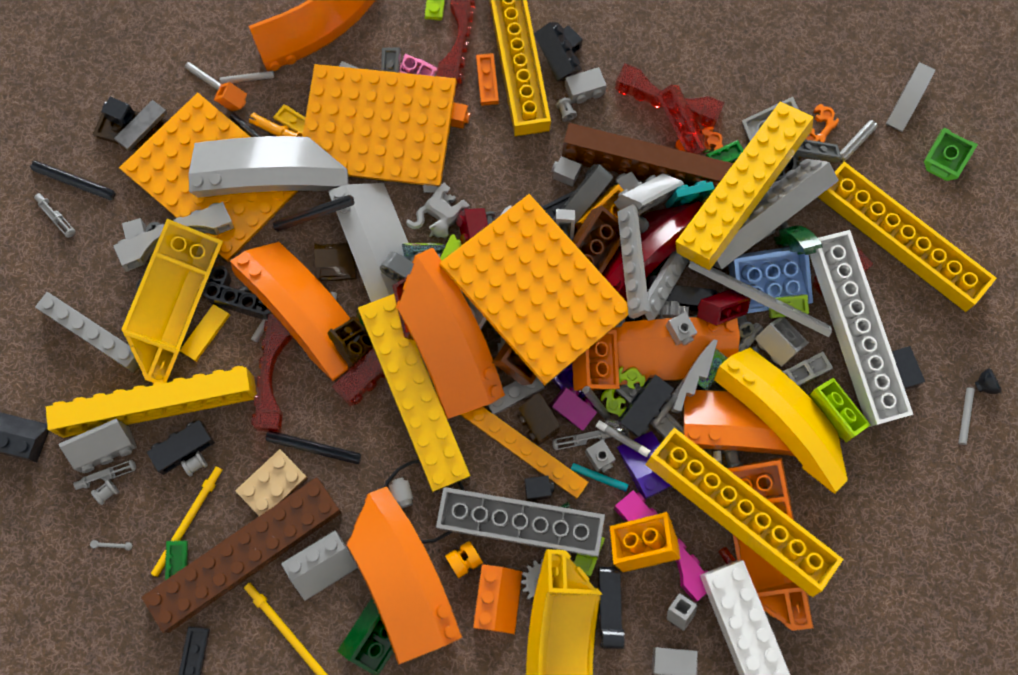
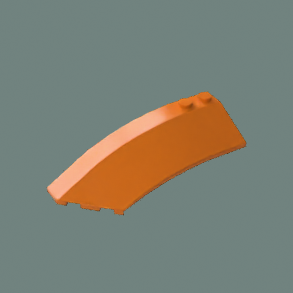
[249,0,376,72]
[230,242,350,381]
[396,248,505,419]
[612,317,740,386]
[683,390,840,457]
[727,457,813,631]
[346,486,462,664]

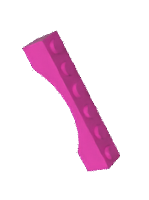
[614,490,708,602]

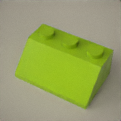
[809,378,871,442]

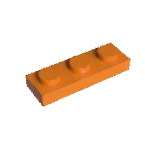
[476,53,499,106]

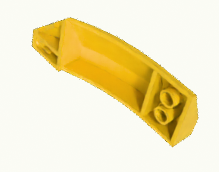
[121,219,223,383]
[714,348,847,494]
[526,549,603,675]

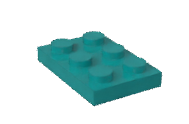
[665,181,715,208]

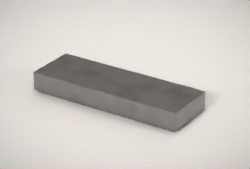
[114,100,167,152]

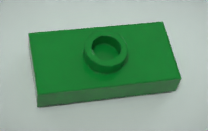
[706,140,744,163]
[165,540,188,580]

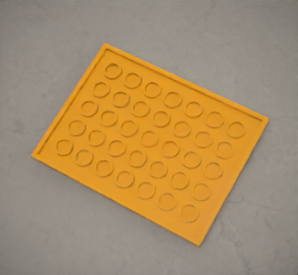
[302,64,457,187]
[119,93,298,262]
[439,194,629,386]

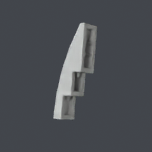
[886,62,935,132]
[671,339,718,414]
[782,351,833,386]

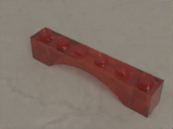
[436,0,476,89]
[615,63,724,127]
[251,314,293,433]

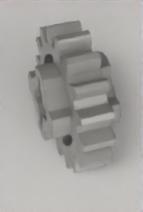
[657,301,689,319]

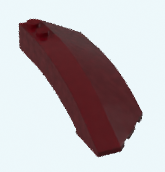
[602,201,703,301]

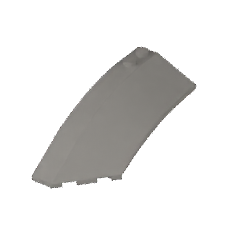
[189,136,349,198]
[328,183,413,302]

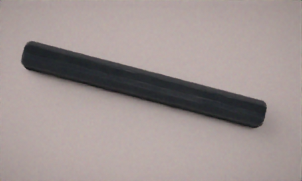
[30,160,116,200]
[273,195,355,231]
[266,431,361,464]

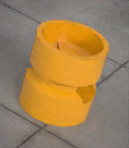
[445,541,483,579]

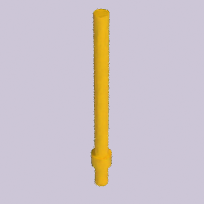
[151,466,223,577]
[244,583,328,675]

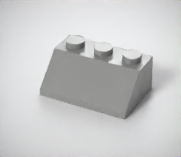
[614,174,684,214]
[59,419,137,473]
[281,531,358,601]

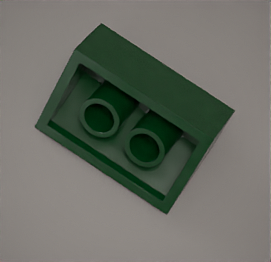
[337,597,394,675]

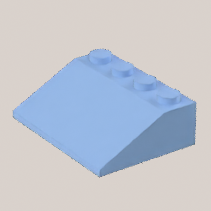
[729,247,813,313]

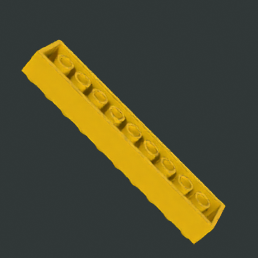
[489,0,551,136]
[676,102,813,271]
[818,162,997,312]
[358,293,470,493]
[46,366,258,438]
[645,428,843,597]

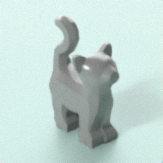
[406,183,470,239]

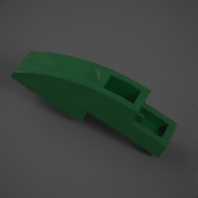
[774,225,823,255]

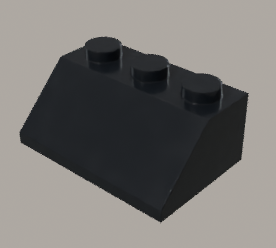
[0,412,49,463]

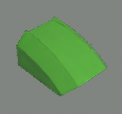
[924,128,978,181]

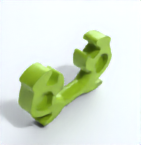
[601,366,645,417]

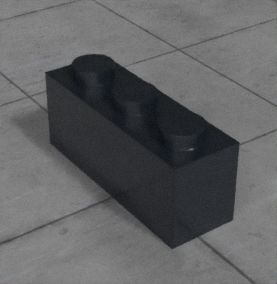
[534,22,581,81]
[616,374,674,437]
[147,420,215,475]

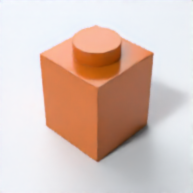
[214,82,247,112]
[450,102,471,129]

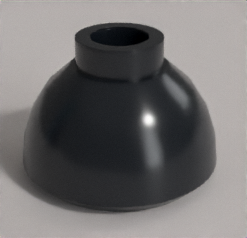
[975,368,1002,394]

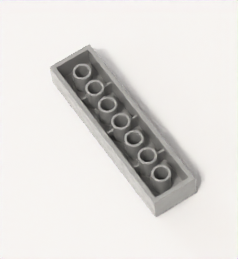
[713,159,839,269]
[436,487,605,558]

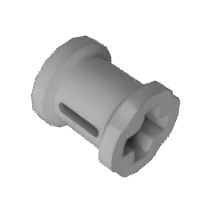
[556,98,577,122]
[181,451,208,477]
[91,479,119,505]

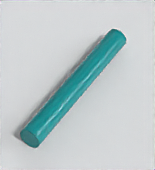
[571,463,629,492]

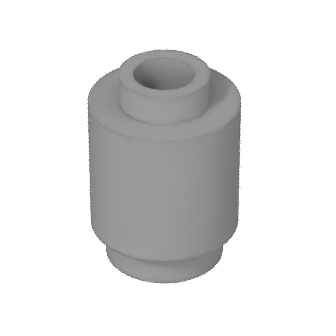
[389,478,413,508]

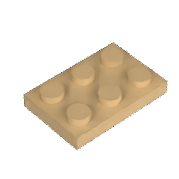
[235,449,307,516]

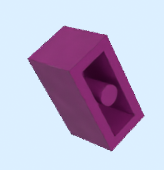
[549,387,597,431]

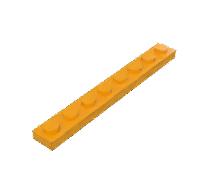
[461,407,589,499]

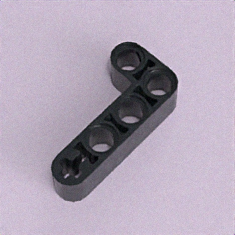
[203,265,275,321]
[646,276,717,311]
[598,567,625,649]

